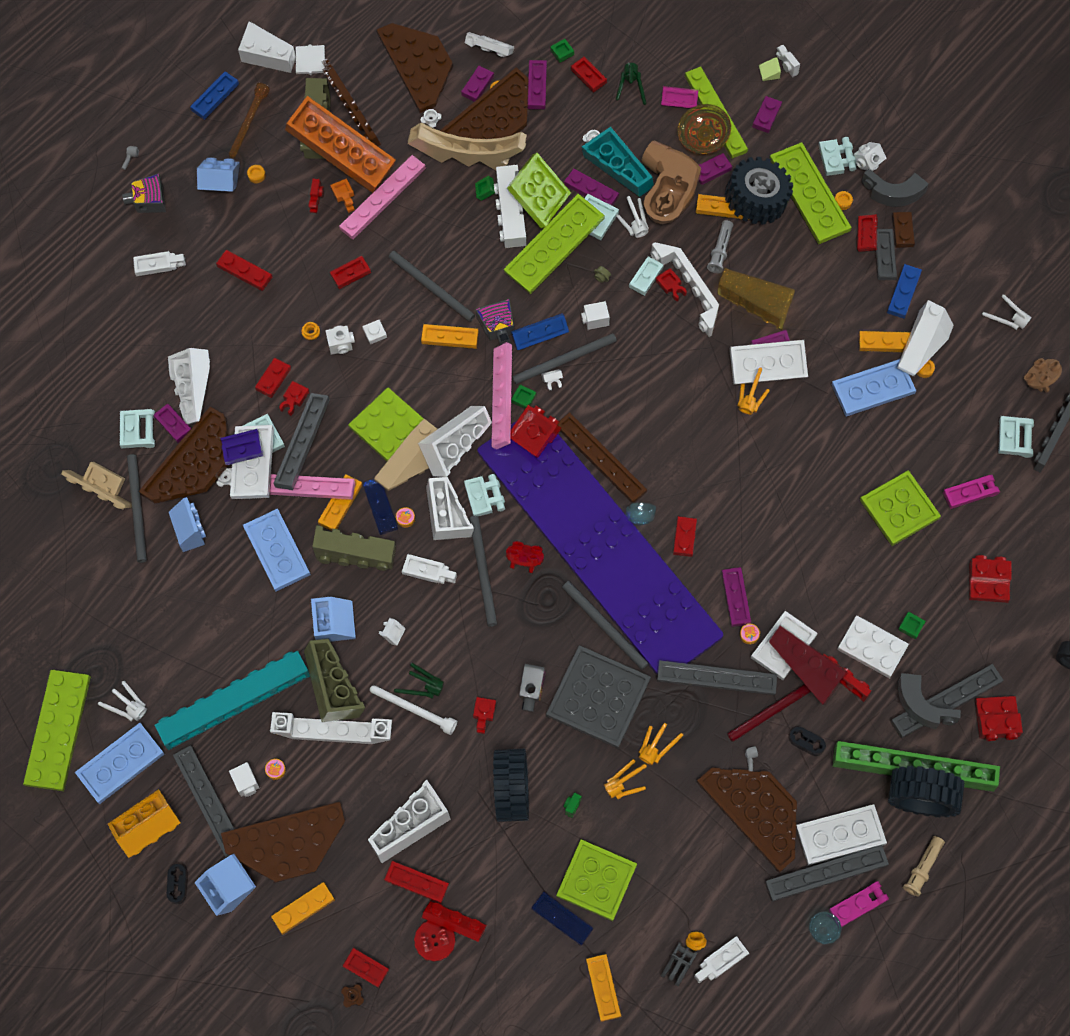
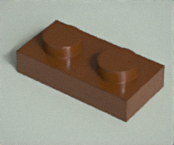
[892,212,915,248]

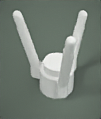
[617,196,649,238]
[982,295,1032,330]
[98,681,147,722]

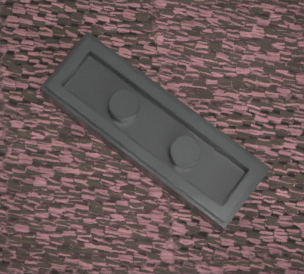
[875,229,897,280]

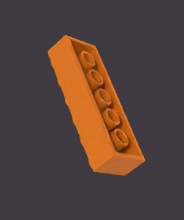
[285,96,396,193]

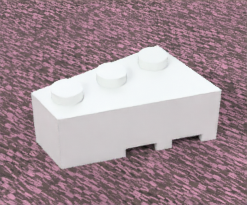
[238,22,296,73]
[426,477,474,540]

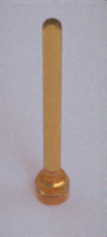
[229,83,270,158]

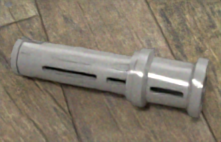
[707,220,733,273]

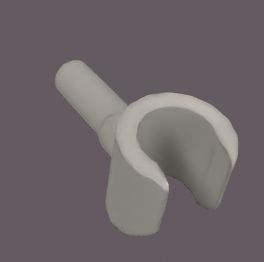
[121,146,139,170]
[745,746,758,771]

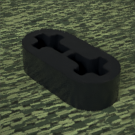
[789,727,826,756]
[166,864,188,904]

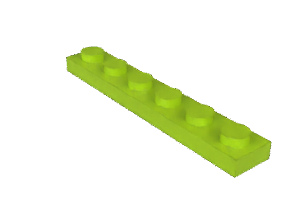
[685,67,748,159]

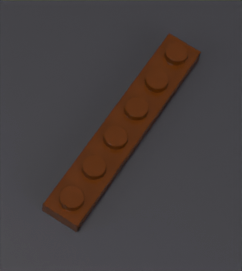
[558,412,647,504]

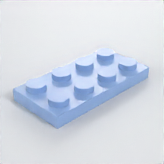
[831,359,916,416]
[243,509,310,592]
[75,723,164,804]

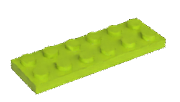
[769,142,852,245]
[503,194,605,294]
[23,670,91,791]

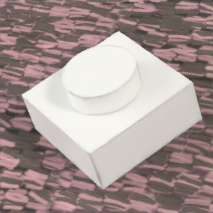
[362,320,387,344]

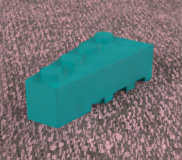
[582,126,654,197]

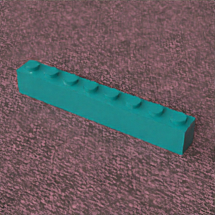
[155,651,310,750]

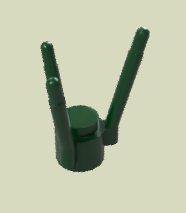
[616,63,646,105]
[394,663,444,699]

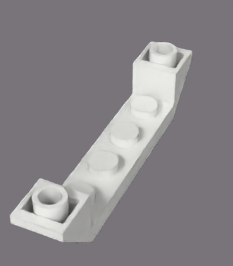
[650,242,719,337]
[270,712,392,744]

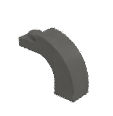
[862,169,929,207]
[898,673,961,729]

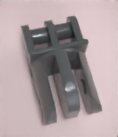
[661,942,698,987]

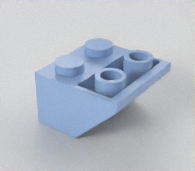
[197,158,240,192]
[169,497,206,552]
[311,597,356,642]
[195,854,256,916]

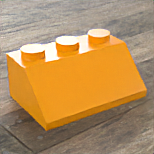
[108,789,180,858]

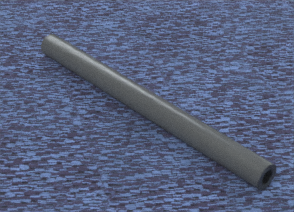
[389,251,475,322]
[512,333,617,384]
[127,454,147,563]
[469,516,497,627]
[562,581,649,670]

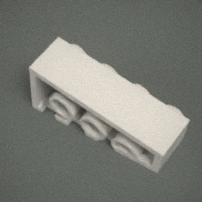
[494,165,526,248]
[418,406,492,477]
[368,780,451,863]

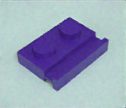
[221,429,263,465]

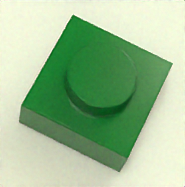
[550,39,574,63]
[475,176,495,201]
[511,385,536,409]
[898,612,926,639]
[564,793,582,818]

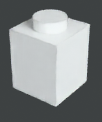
[581,301,610,330]
[229,762,259,797]

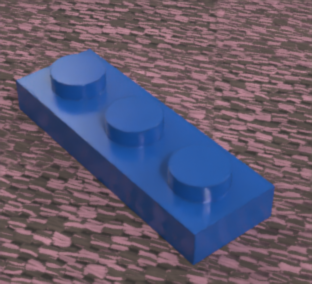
[190,72,239,120]
[887,264,922,319]
[511,313,569,350]

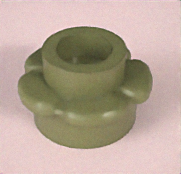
[594,266,611,283]

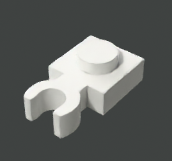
[776,45,800,77]

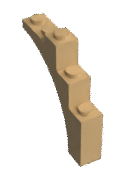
[408,123,527,170]

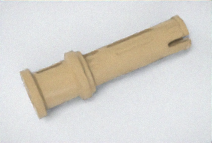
[903,836,945,897]

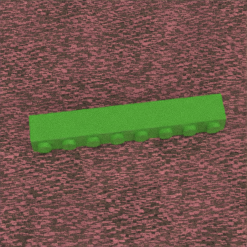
[832,741,1000,792]

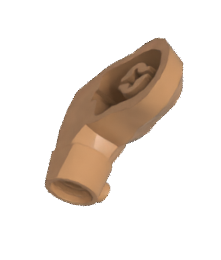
[641,141,701,224]

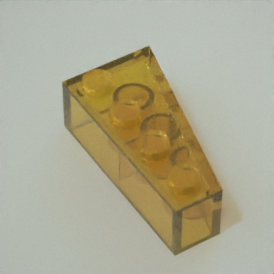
[718,268,795,331]

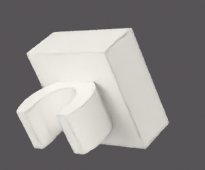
[541,369,563,390]
[379,618,405,646]

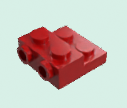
[510,405,561,458]
[969,555,1012,603]
[975,696,1023,741]

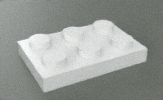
[751,611,817,680]
[837,615,909,679]

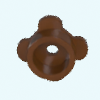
[341,985,364,1008]

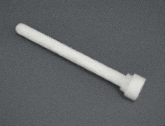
[370,685,457,735]

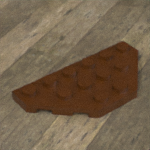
[376,23,453,113]
[322,58,381,146]
[440,67,528,139]
[138,407,228,504]
[697,768,797,873]
[221,802,345,883]

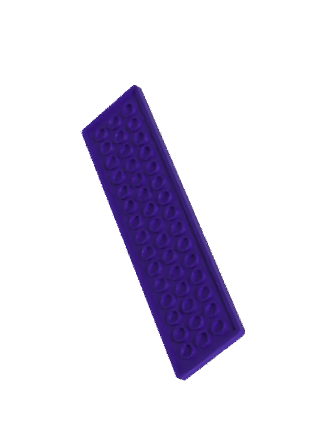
[477,421,723,675]

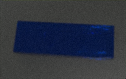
[362,479,398,535]
[531,892,593,946]

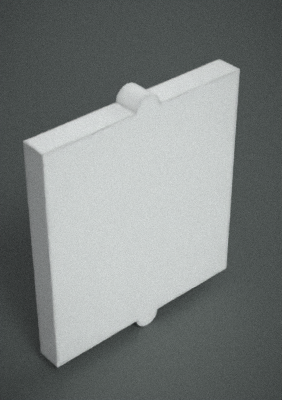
[296,44,325,75]

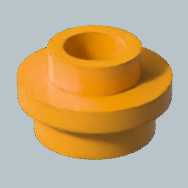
[301,322,320,340]
[686,932,707,951]

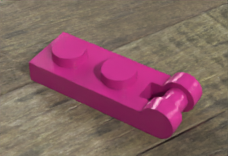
[943,475,1000,509]
[829,881,889,928]

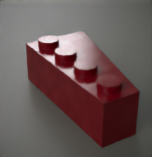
[769,626,848,705]

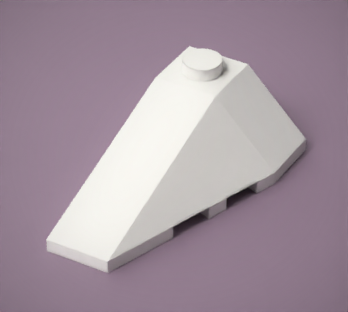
[897,300,954,376]
[168,348,210,425]

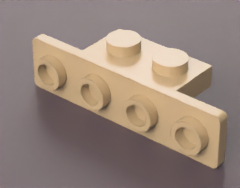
[61,462,132,510]

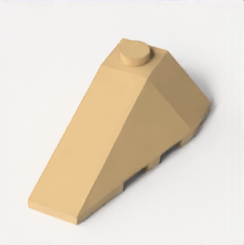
[374,419,437,491]

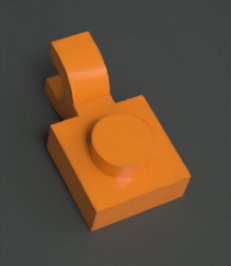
[330,178,355,213]

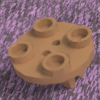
[1024,358,1062,393]

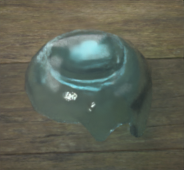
[626,503,656,526]
[809,911,842,945]

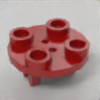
[506,541,544,573]
[414,921,456,962]

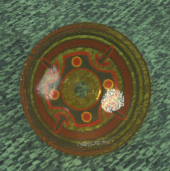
[678,104,731,154]

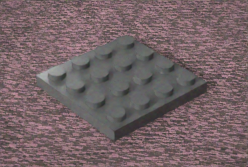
[546,645,651,749]

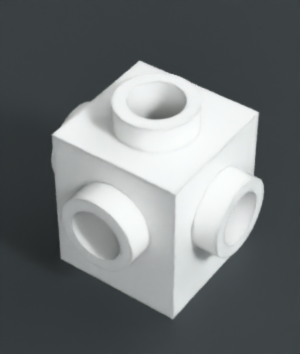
[854,142,887,171]
[326,326,355,355]

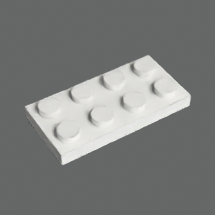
[729,340,808,385]
[230,425,274,499]
[796,804,887,866]

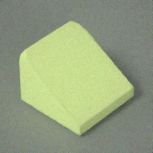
[759,58,781,81]

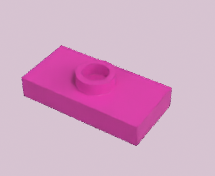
[661,86,698,109]

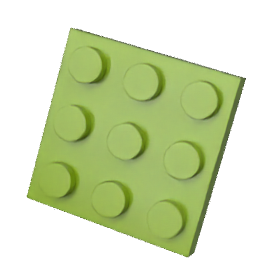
[507,153,571,229]
[348,388,424,461]
[860,470,941,546]
[556,840,637,921]

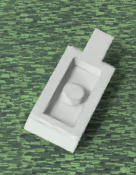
[465,32,514,57]
[133,251,186,276]
[402,554,457,584]
[694,936,749,983]

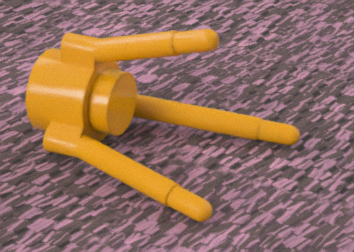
[737,367,770,415]
[638,723,683,765]
[604,759,647,800]

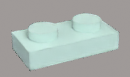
[629,257,664,296]

